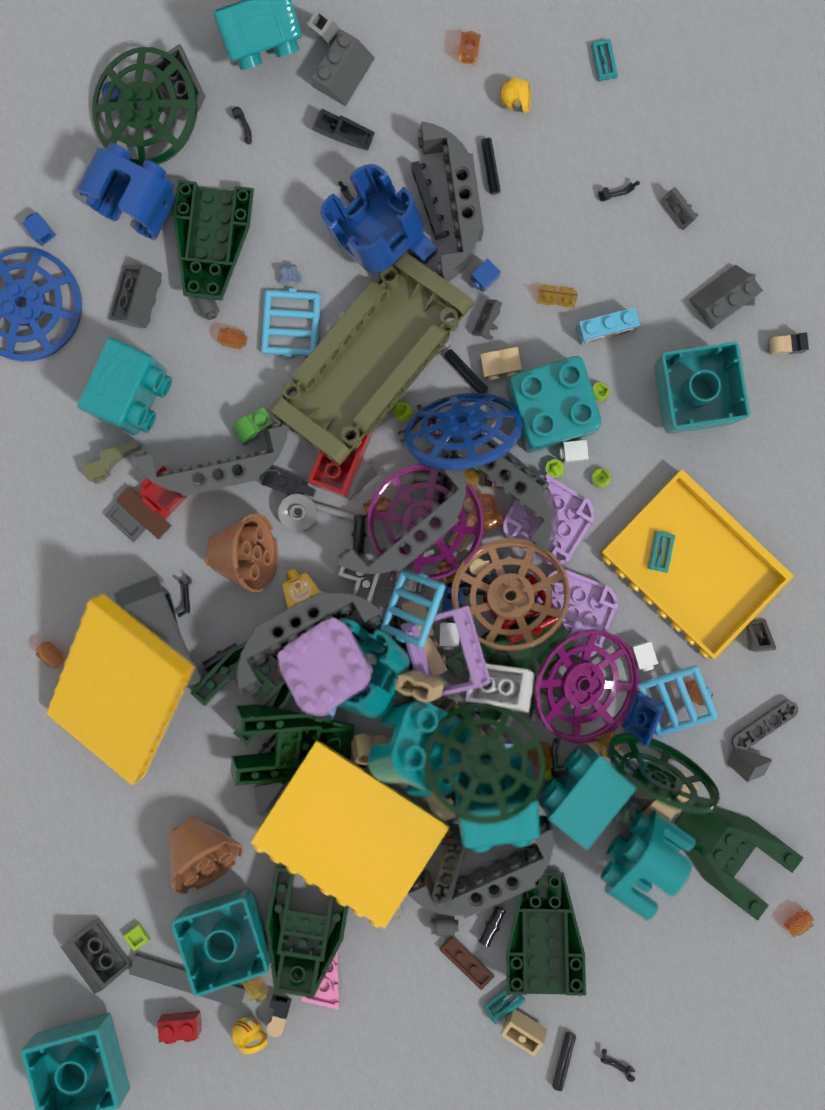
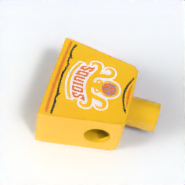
[282,569,321,610]

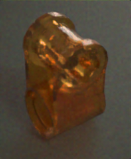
[474,493,504,533]

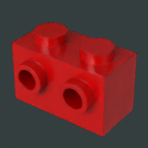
[157,1011,202,1044]

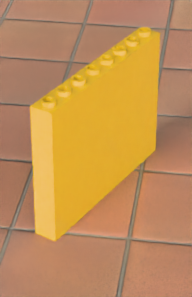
[599,469,794,660]
[47,594,195,786]
[251,739,450,929]

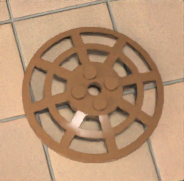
[451,538,570,651]

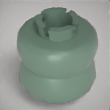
[613,801,641,826]

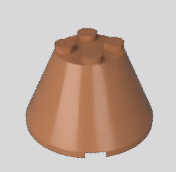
[205,514,278,592]
[168,816,243,894]

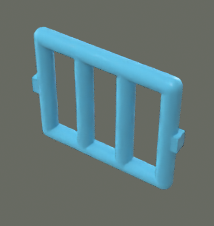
[261,288,321,358]
[380,569,445,648]
[638,665,718,737]

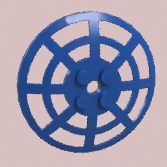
[0,248,82,361]
[404,393,522,470]

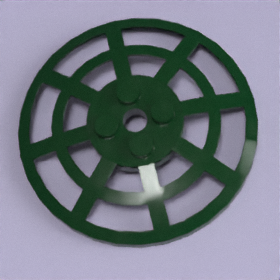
[92,47,198,167]
[423,703,545,824]
[607,733,720,814]

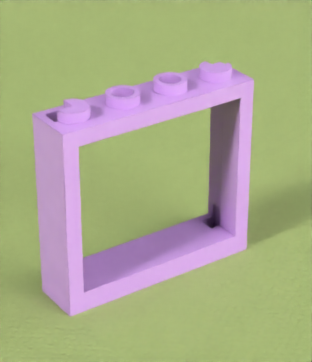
[401,606,491,696]

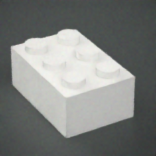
[465,664,535,713]

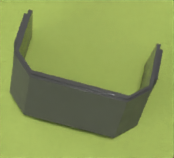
[114,575,205,687]

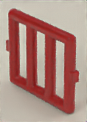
[483,574,558,643]

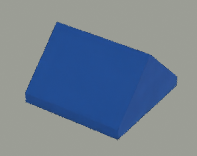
[622,693,665,746]

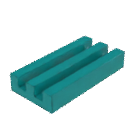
[591,39,618,82]
[647,531,675,573]
[483,989,526,1024]

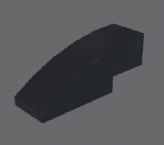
[312,109,375,151]

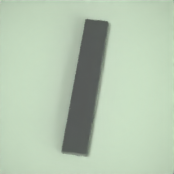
[129,953,246,1008]

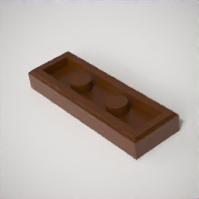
[116,486,172,539]
[439,936,495,990]

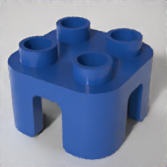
[76,142,176,240]
[321,164,424,273]

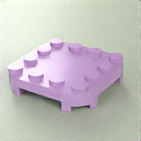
[502,474,595,565]
[532,570,618,658]
[278,618,373,716]

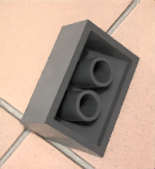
[312,29,375,107]
[150,44,206,121]
[108,265,162,328]
[689,265,763,329]
[60,918,132,994]

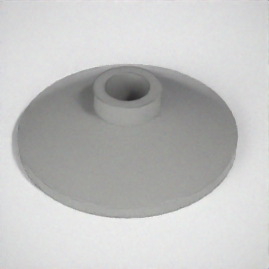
[278,494,317,531]

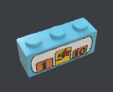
[576,307,640,345]

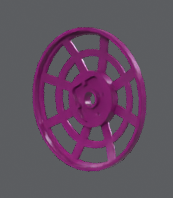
[367,464,484,580]
[534,629,639,744]

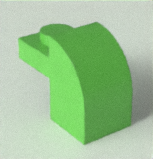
[232,407,274,446]

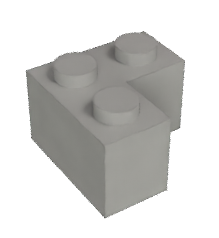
[338,564,381,602]

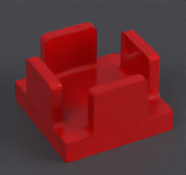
[137,466,189,520]

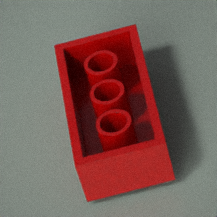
[308,430,374,499]

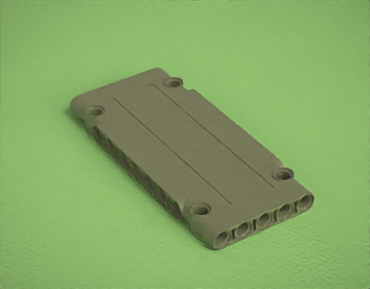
[268,252,474,466]

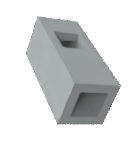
[307,8,341,47]

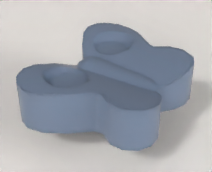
[280,264,302,285]

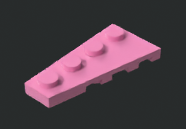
[301,951,340,1010]

